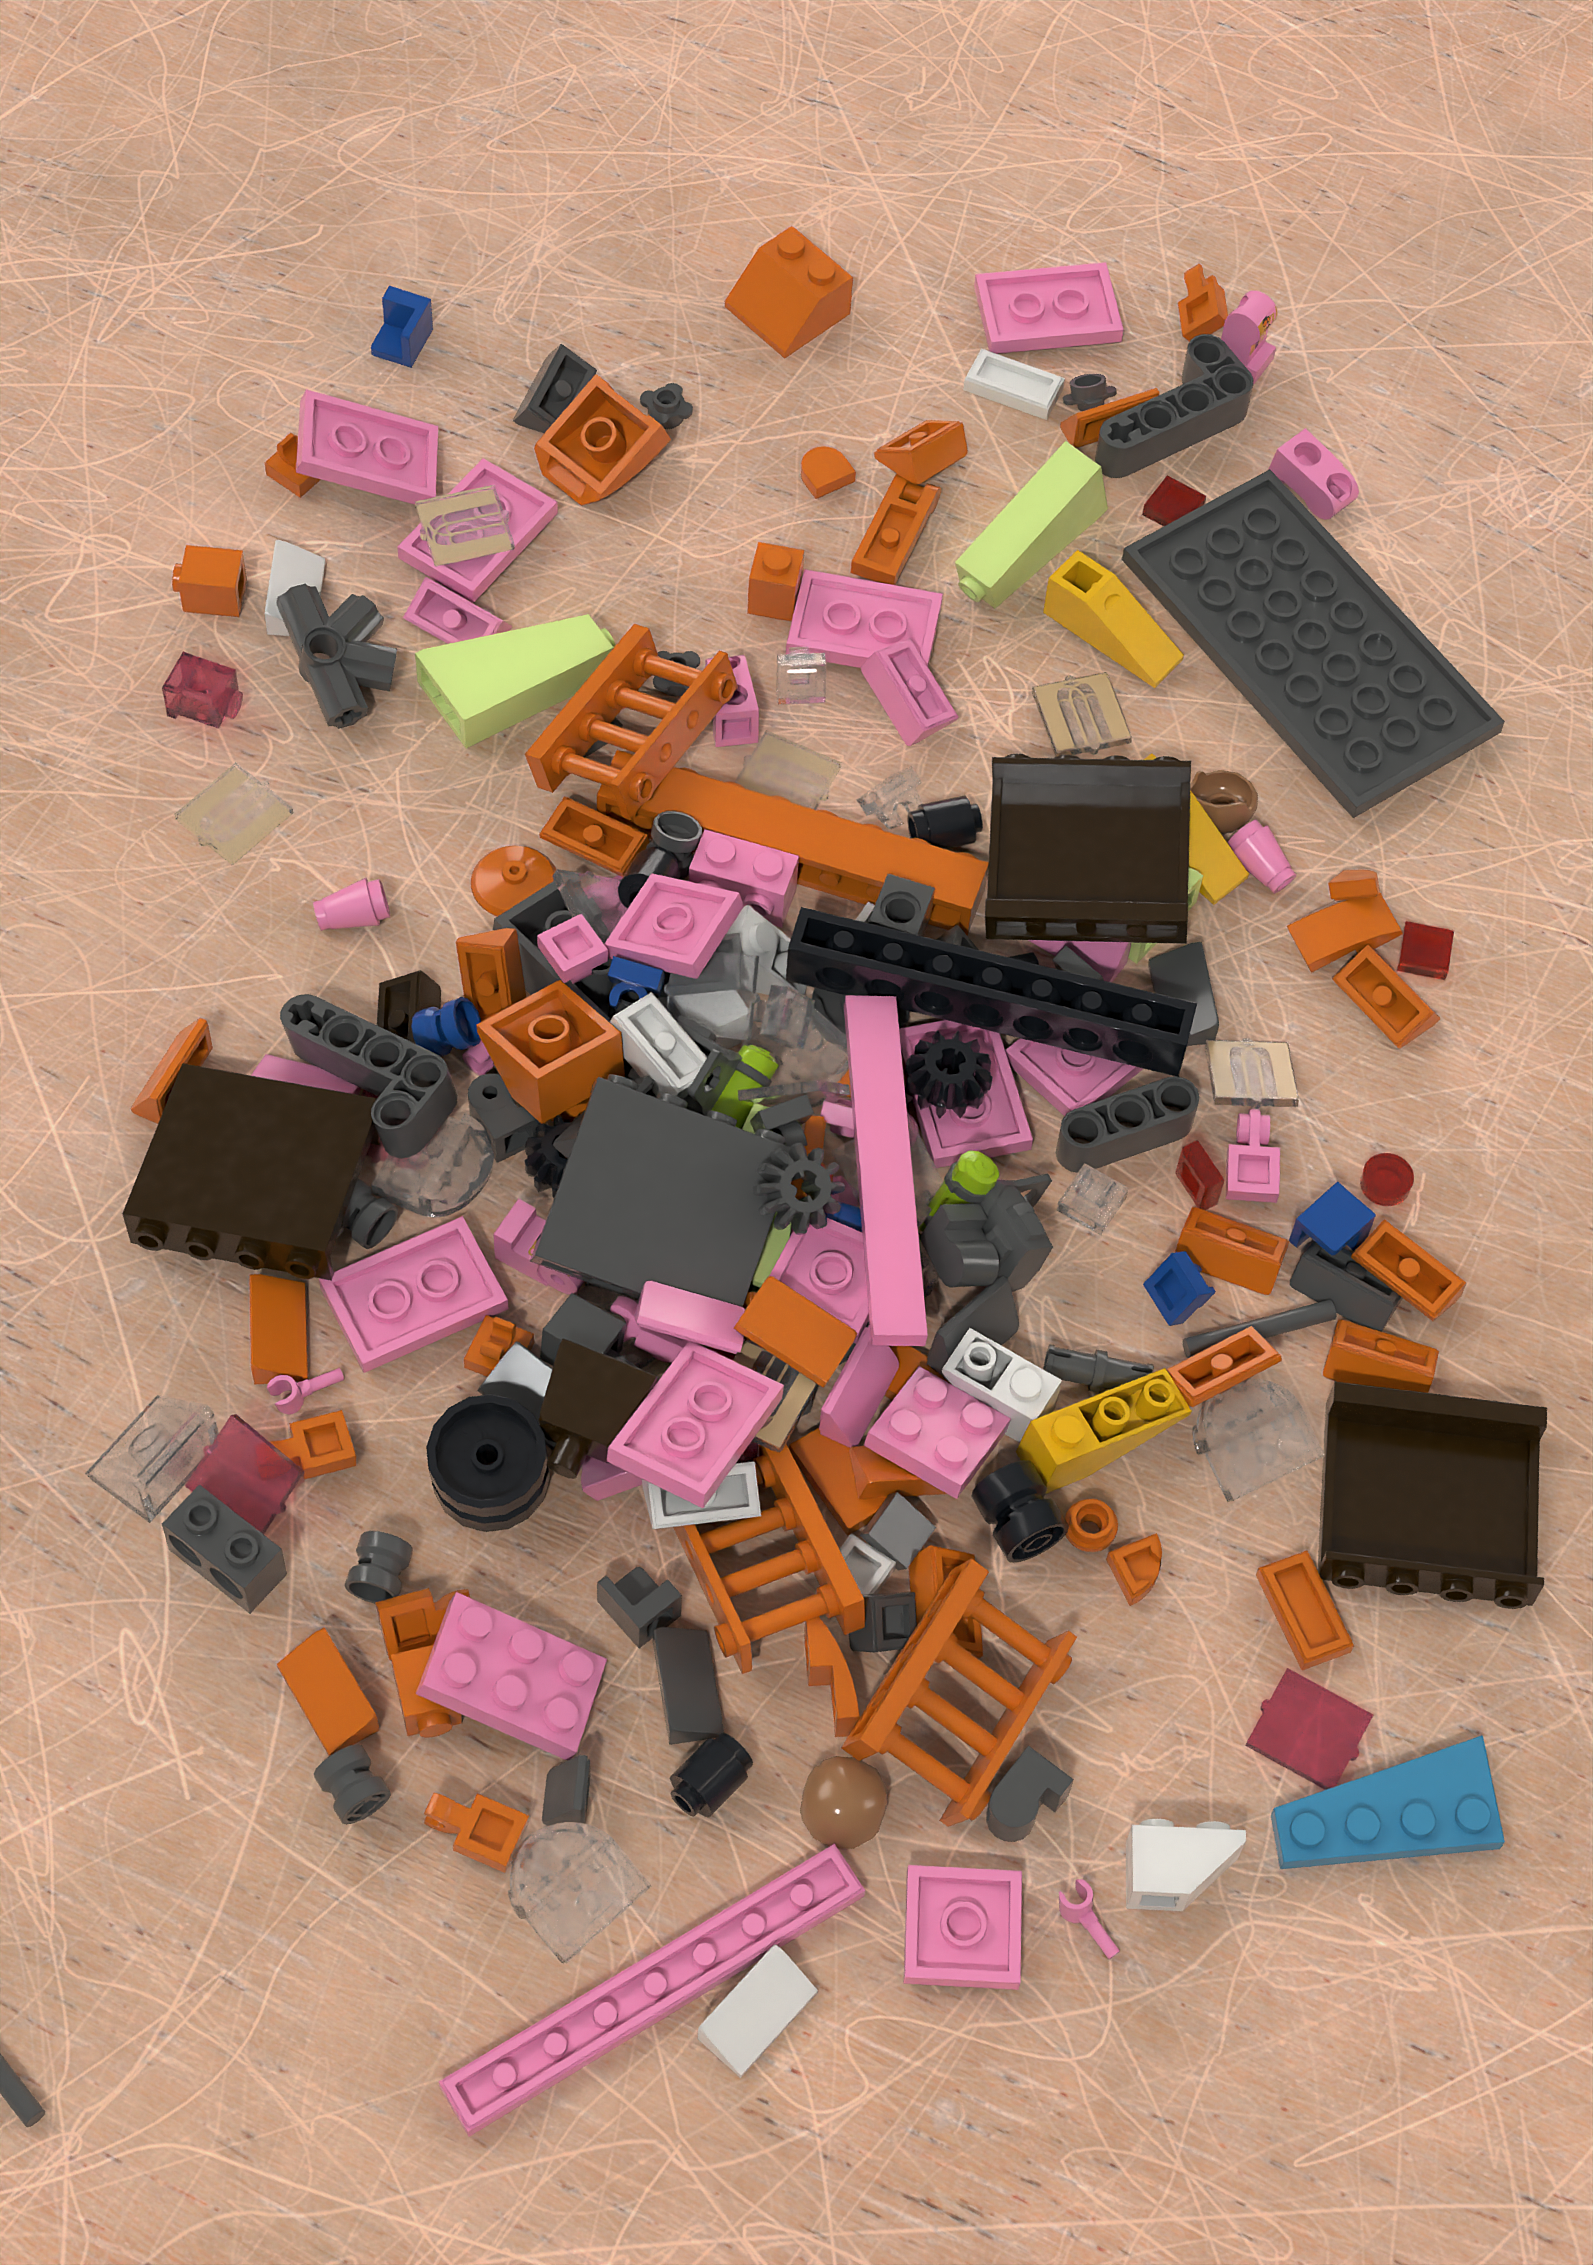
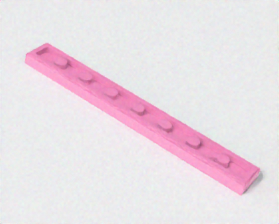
[844,995,928,1346]
[439,1844,865,2137]

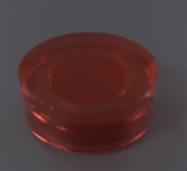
[1360,1153,1414,1206]

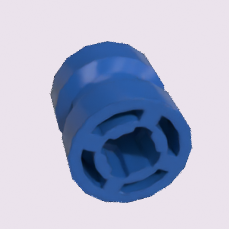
[412,997,481,1057]

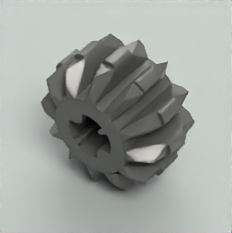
[753,1143,845,1235]

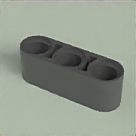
[1055,1076,1200,1173]

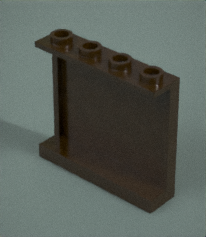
[985,754,1191,944]
[122,1063,381,1281]
[1317,1382,1547,1609]

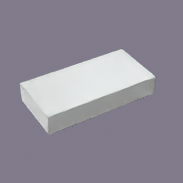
[963,348,1065,420]

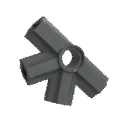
[276,583,397,729]

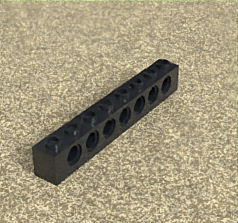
[786,907,1197,1077]

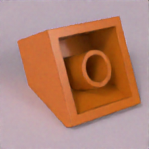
[725,226,853,358]
[476,980,625,1124]

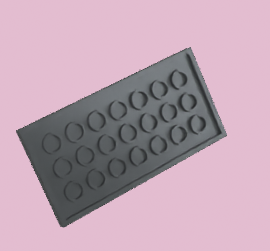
[1122,470,1505,818]

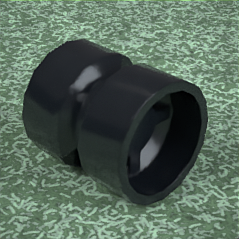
[971,1460,1069,1563]

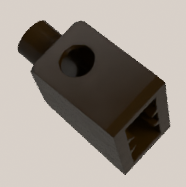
[539,1338,658,1479]

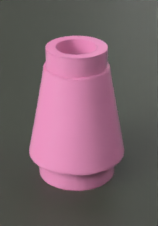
[1227,820,1296,894]
[313,878,390,931]

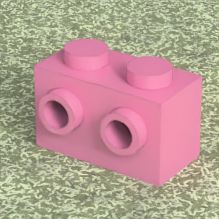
[689,829,799,928]

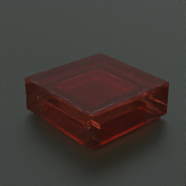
[1142,475,1206,527]
[1396,921,1454,980]
[1175,1140,1225,1210]

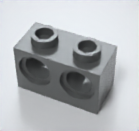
[162,1484,287,1614]

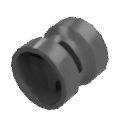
[646,811,702,880]
[340,1178,398,1249]
[345,1531,413,1604]
[314,1744,391,1825]

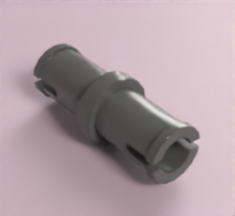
[1043,1344,1154,1393]

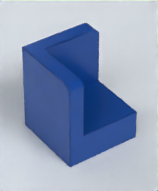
[371,286,433,368]
[1289,1181,1376,1255]

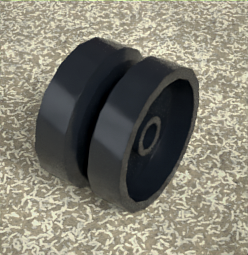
[426,1394,550,1532]

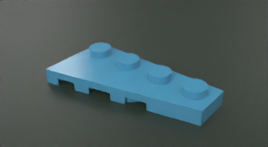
[1271,1735,1505,1869]

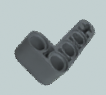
[1095,334,1253,478]
[280,994,458,1158]

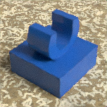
[608,956,666,1009]
[1143,1251,1216,1326]

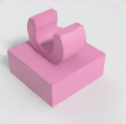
[537,913,608,984]

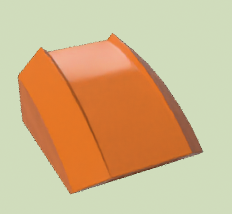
[534,374,671,506]

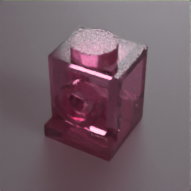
[162,651,243,729]

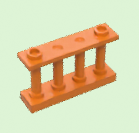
[525,624,738,820]
[673,1438,865,1674]
[841,1559,1077,1827]

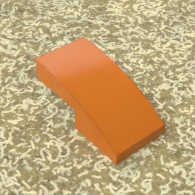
[1287,893,1403,973]
[804,1617,860,1737]

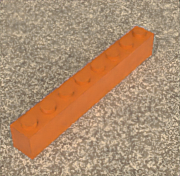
[597,750,989,936]

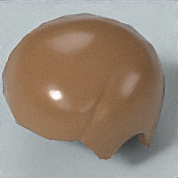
[1190,770,1258,834]
[800,1756,887,1849]

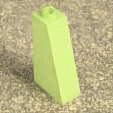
[955,441,1108,609]
[415,614,616,748]

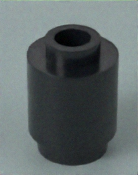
[907,795,983,849]
[618,847,680,909]
[670,1733,753,1817]

